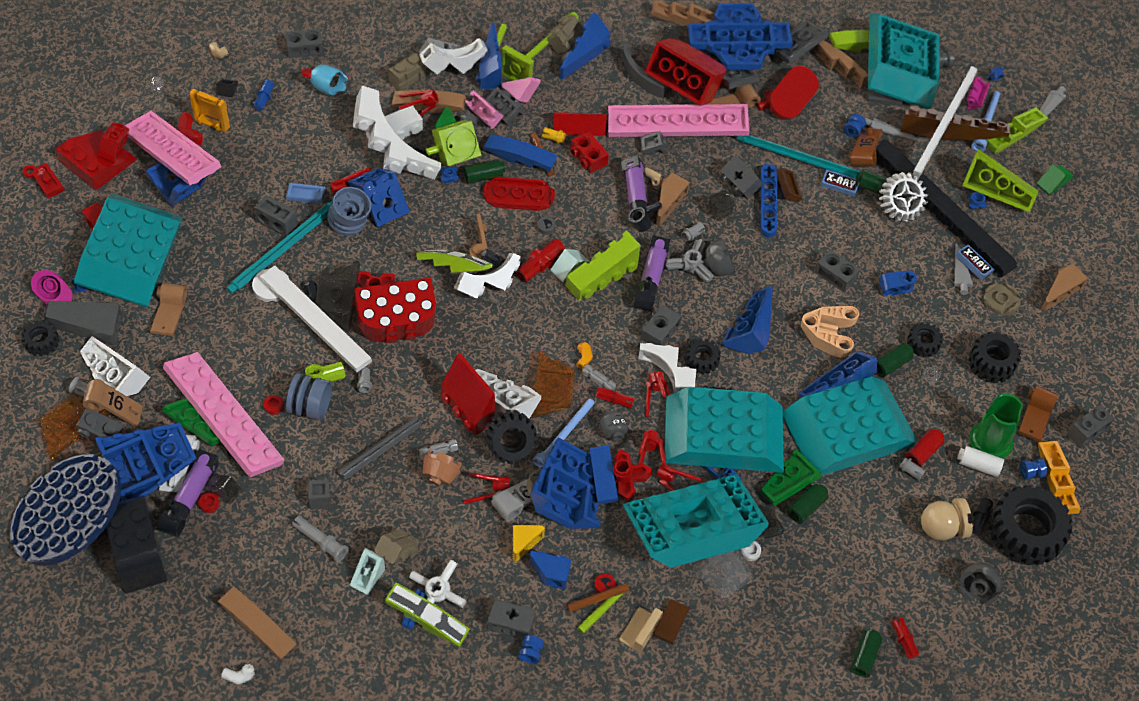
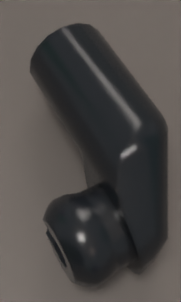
[304,281,320,303]

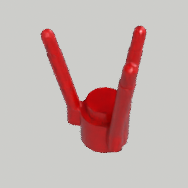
[399,89,439,117]
[330,168,370,196]
[645,371,671,418]
[638,430,666,464]
[657,464,703,491]
[463,473,510,504]

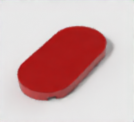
[768,66,819,120]
[483,177,555,211]

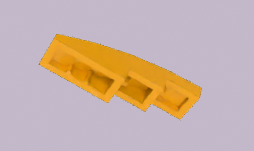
[1038,441,1081,514]

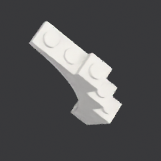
[353,86,441,179]

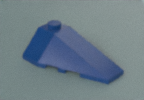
[560,12,611,80]
[476,24,502,90]
[722,286,773,354]
[797,350,877,398]

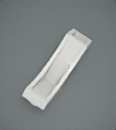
[419,38,488,75]
[453,253,520,299]
[638,343,696,393]

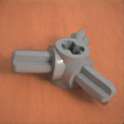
[665,239,714,282]

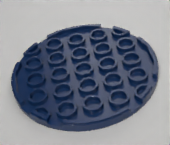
[10,454,121,566]

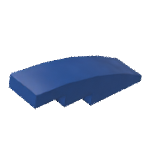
[483,135,558,172]

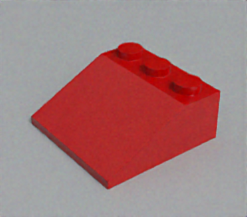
[56,130,137,191]
[440,353,495,436]

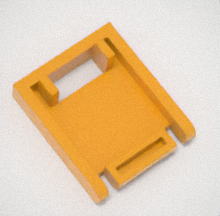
[190,89,230,133]

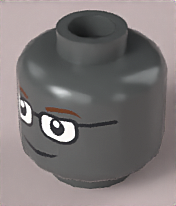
[600,410,628,441]

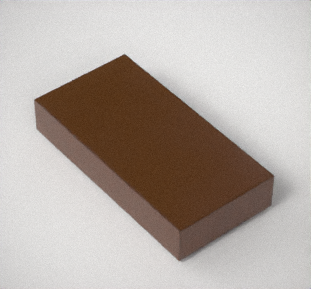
[777,167,802,202]
[653,599,690,645]

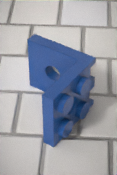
[145,162,207,207]
[348,167,410,227]

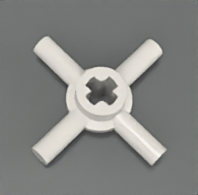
[409,560,466,608]

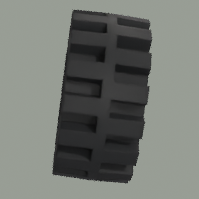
[21,320,59,356]
[907,322,943,357]
[685,338,721,374]

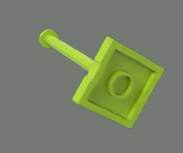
[501,12,579,81]

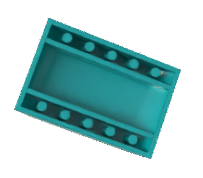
[74,193,184,307]
[783,376,918,476]
[664,387,784,473]

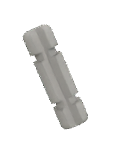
[582,365,616,391]
[419,439,458,460]

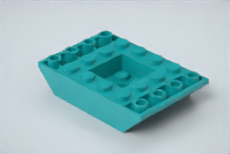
[868,12,940,109]
[623,474,768,568]

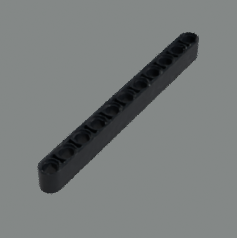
[876,139,1017,278]

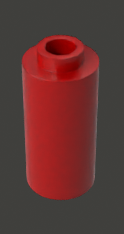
[905,429,945,467]

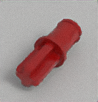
[596,387,635,409]
[891,617,919,659]

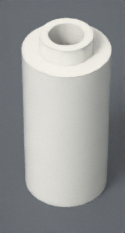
[957,446,1004,478]

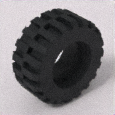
[989,485,1073,565]

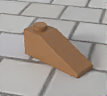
[656,172,690,227]
[1041,263,1088,312]

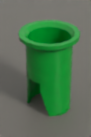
[969,393,1023,459]

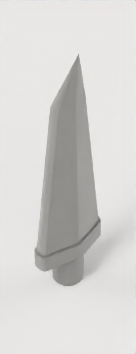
[1040,86,1066,116]
[865,118,921,142]
[954,244,973,295]

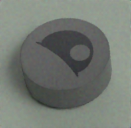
[537,217,555,235]

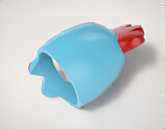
[301,64,349,96]

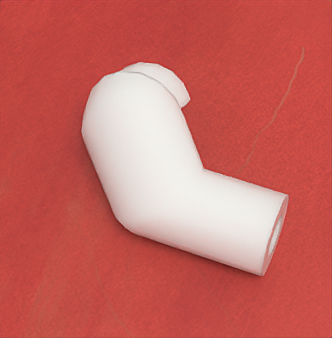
[221,664,255,684]

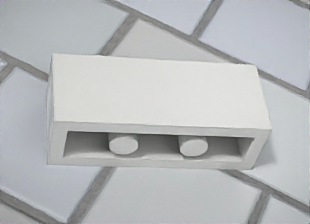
[366,106,423,140]

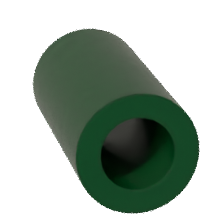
[464,159,505,184]
[855,169,897,196]
[876,343,914,378]
[787,484,829,524]
[850,629,883,678]

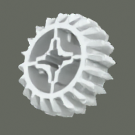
[879,173,928,222]

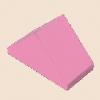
[502,77,541,103]

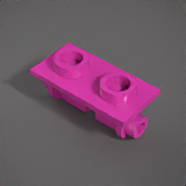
[966,77,990,110]

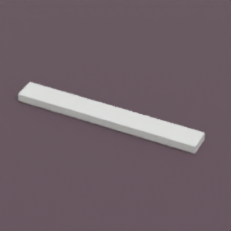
[912,66,977,181]
[260,266,372,372]

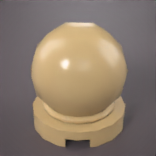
[921,498,973,541]

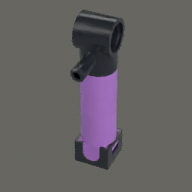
[621,155,662,232]
[633,235,671,312]
[157,449,219,537]

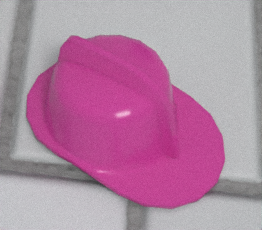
[31,270,73,306]

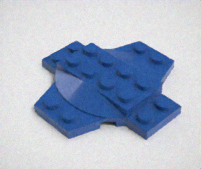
[688,3,792,71]

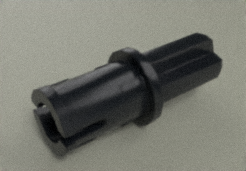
[481,249,506,267]
[972,498,993,534]

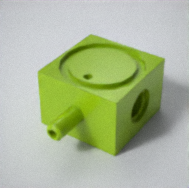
[426,120,481,166]

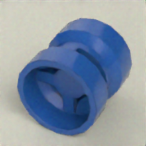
[843,114,866,138]
[1020,458,1047,480]
[518,635,544,664]

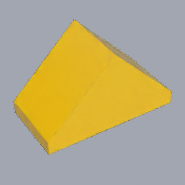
[513,525,545,563]

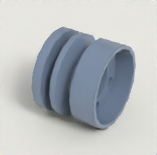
[328,187,371,236]
[286,373,332,421]

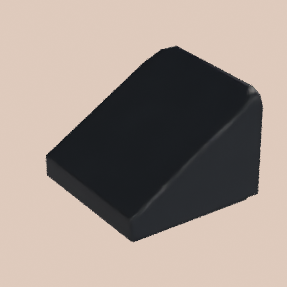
[216,79,238,98]

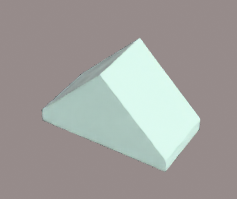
[550,249,590,282]
[350,548,385,595]

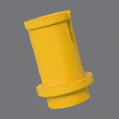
[542,127,566,144]

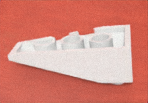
[475,369,541,431]

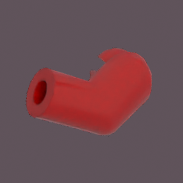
[756,90,773,111]

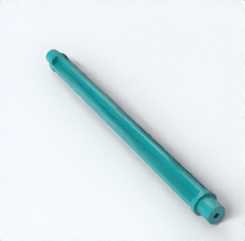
[737,135,861,178]
[226,201,332,294]

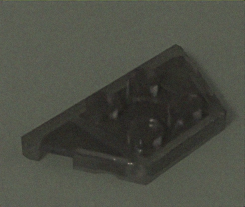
[315,261,360,332]

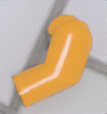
[576,342,593,369]

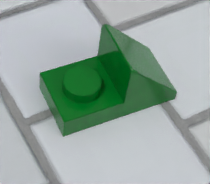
[1036,164,1074,195]

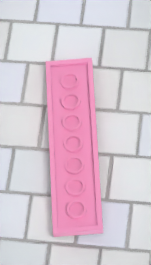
[608,104,749,137]
[125,111,221,185]
[163,352,285,478]

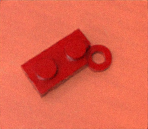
[22,163,65,199]

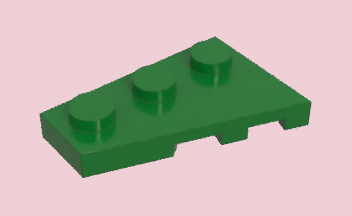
[162,398,222,446]
[761,449,821,507]

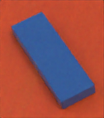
[590,445,618,504]

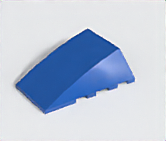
[95,423,197,501]
[530,438,600,529]

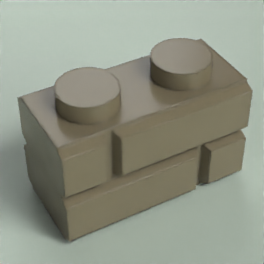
[548,15,584,54]
[388,53,426,91]
[374,529,419,564]

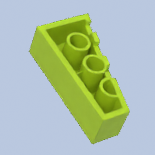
[962,149,1039,212]
[566,231,641,301]

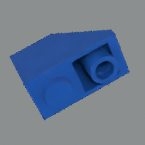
[530,551,572,590]

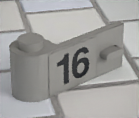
[491,479,533,522]

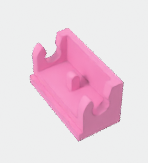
[465,90,503,129]

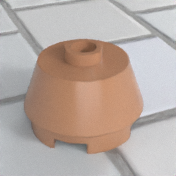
[423,450,462,486]

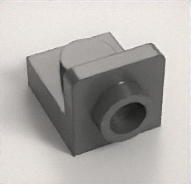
[640,131,669,155]

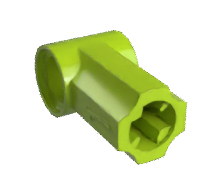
[305,362,346,385]

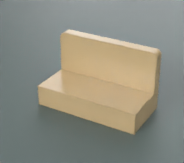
[619,607,663,653]

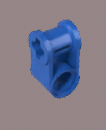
[879,270,917,297]

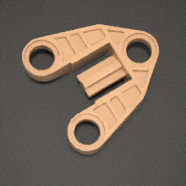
[801,306,859,358]

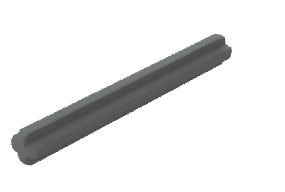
[339,417,421,480]

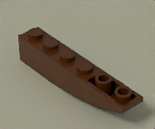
[901,105,1010,140]

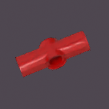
[515,239,565,283]

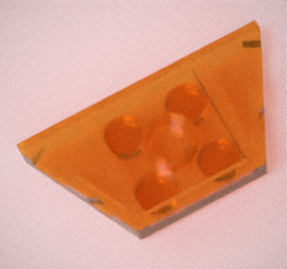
[530,351,575,418]
[40,396,113,459]

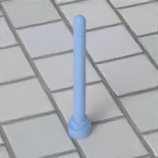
[972,91,1000,152]
[533,399,594,468]

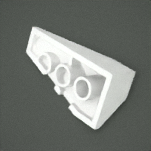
[80,336,150,396]

